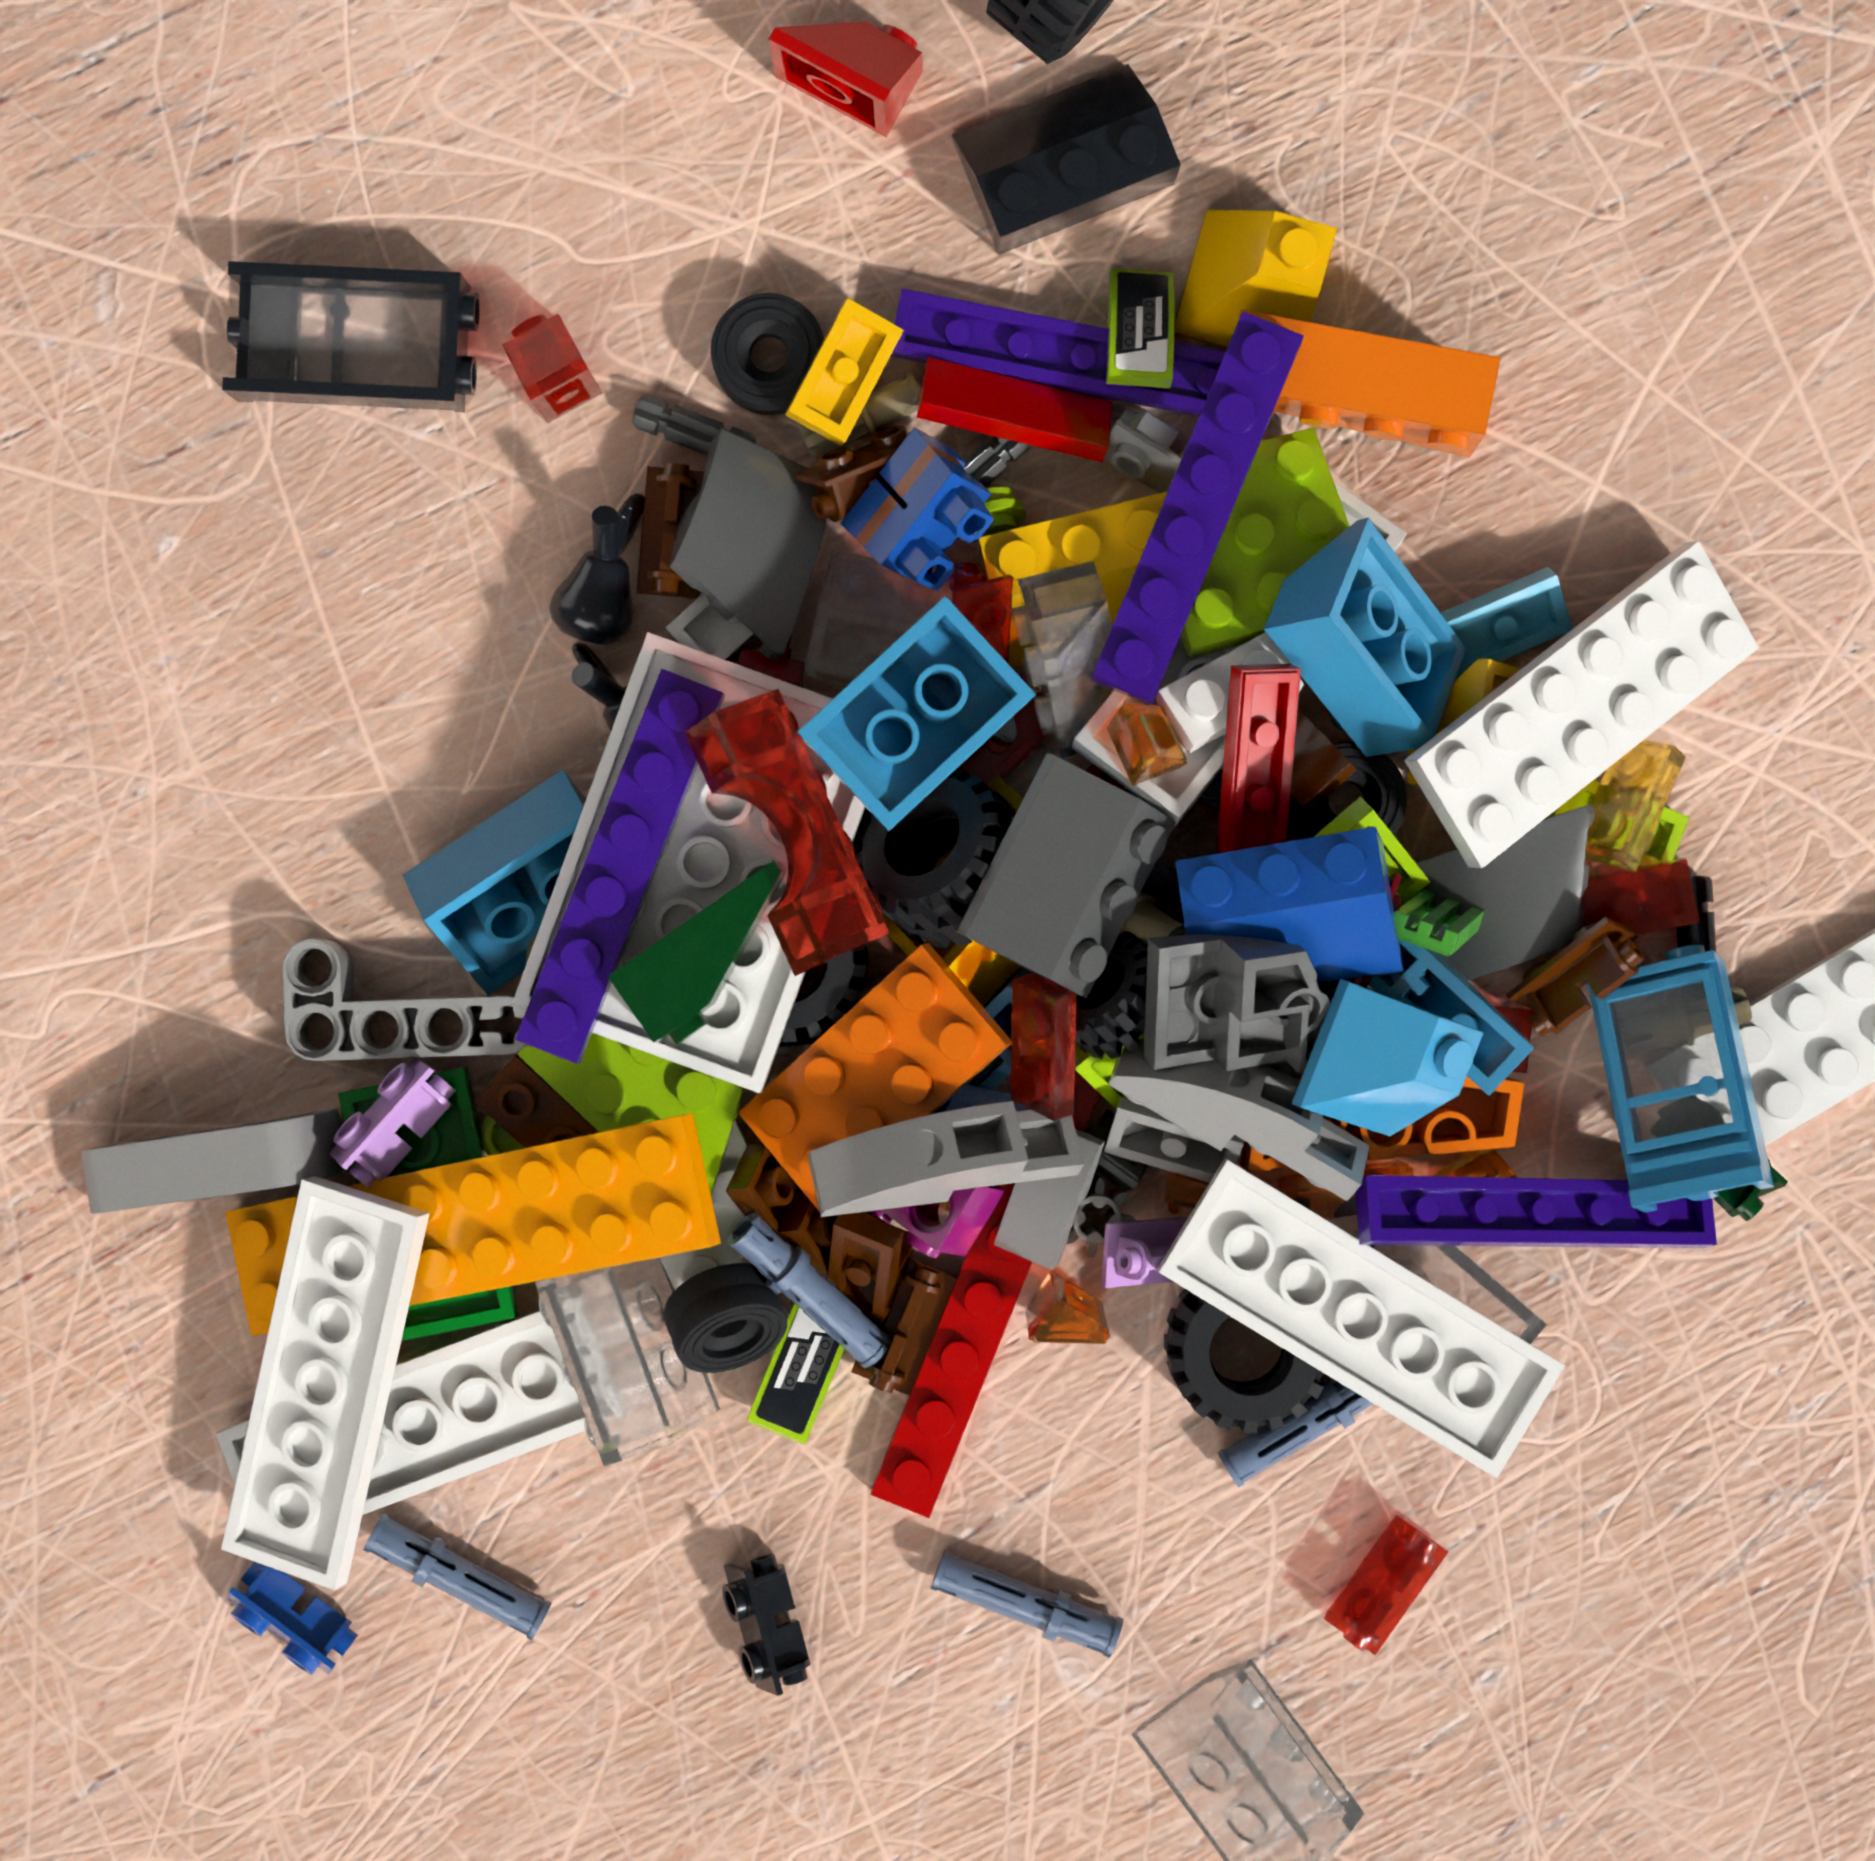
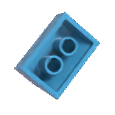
[1264,517,1467,757]
[403,769,586,995]

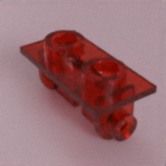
[949,562,1013,663]
[1323,1514,1448,1655]

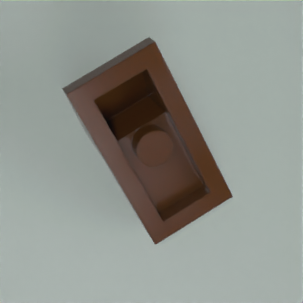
[827,1212,914,1329]

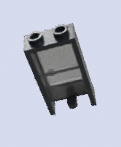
[222,261,480,413]

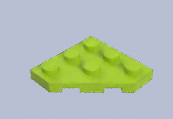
[1181,427,1350,658]

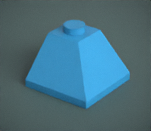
[1292,979,1483,1136]

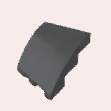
[669,428,827,662]
[1410,803,1595,980]
[1143,934,1330,1072]

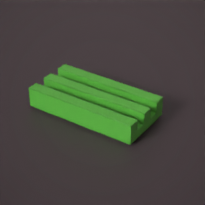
[1395,889,1485,956]

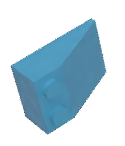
[797,596,1036,832]

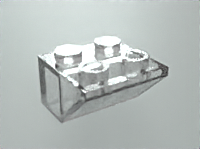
[805,550,957,684]
[1011,561,1114,758]

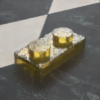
[1585,740,1686,872]

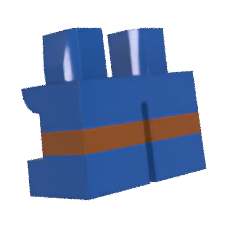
[840,427,993,590]

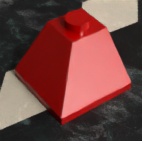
[769,21,923,138]

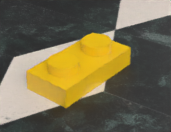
[785,298,904,447]

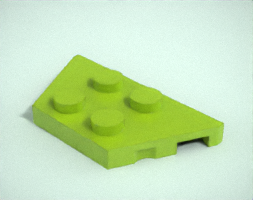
[517,1033,745,1196]

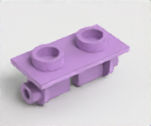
[329,1057,456,1188]
[1101,1216,1189,1288]

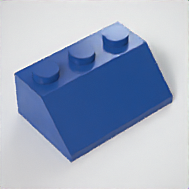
[1175,827,1403,985]

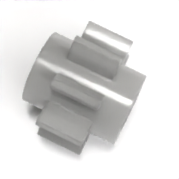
[1066,1175,1136,1258]

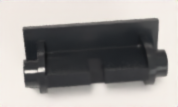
[722,1554,811,1696]

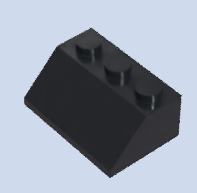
[952,64,1181,255]

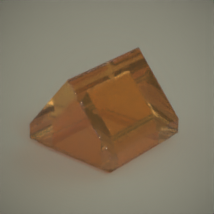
[1107,703,1187,786]

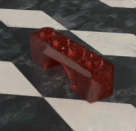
[684,689,889,976]

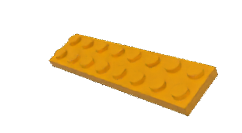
[225,1112,721,1336]

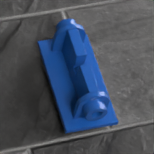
[228,1562,358,1675]

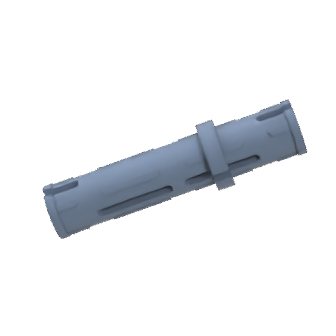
[727,1212,891,1368]
[1217,1379,1374,1488]
[363,1513,552,1640]
[930,1550,1124,1658]

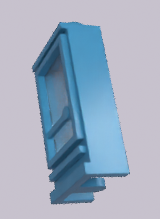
[1586,945,1774,1213]

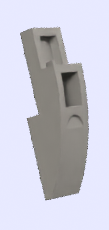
[1108,1039,1370,1201]
[808,1101,1085,1217]

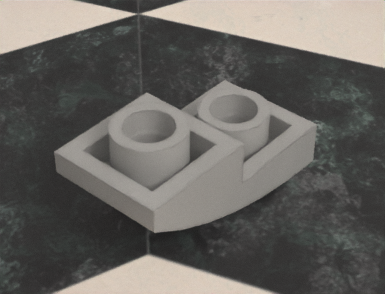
[994,1129,1105,1270]

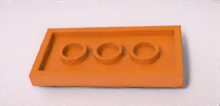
[738,943,1013,1212]

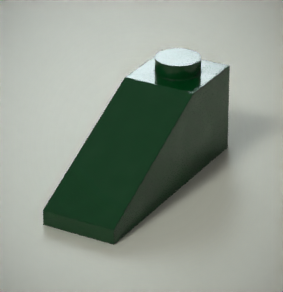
[608,860,786,1045]

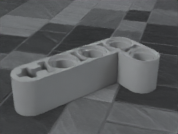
[282,938,528,1061]
[81,1109,348,1214]

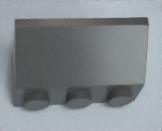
[956,752,1176,999]

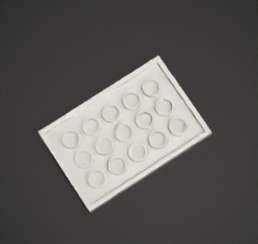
[512,632,865,1093]

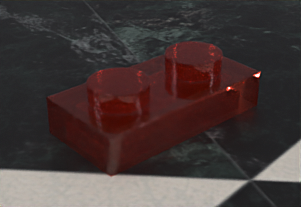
[1582,857,1700,935]
[1010,973,1077,1121]

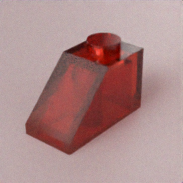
[502,314,603,423]

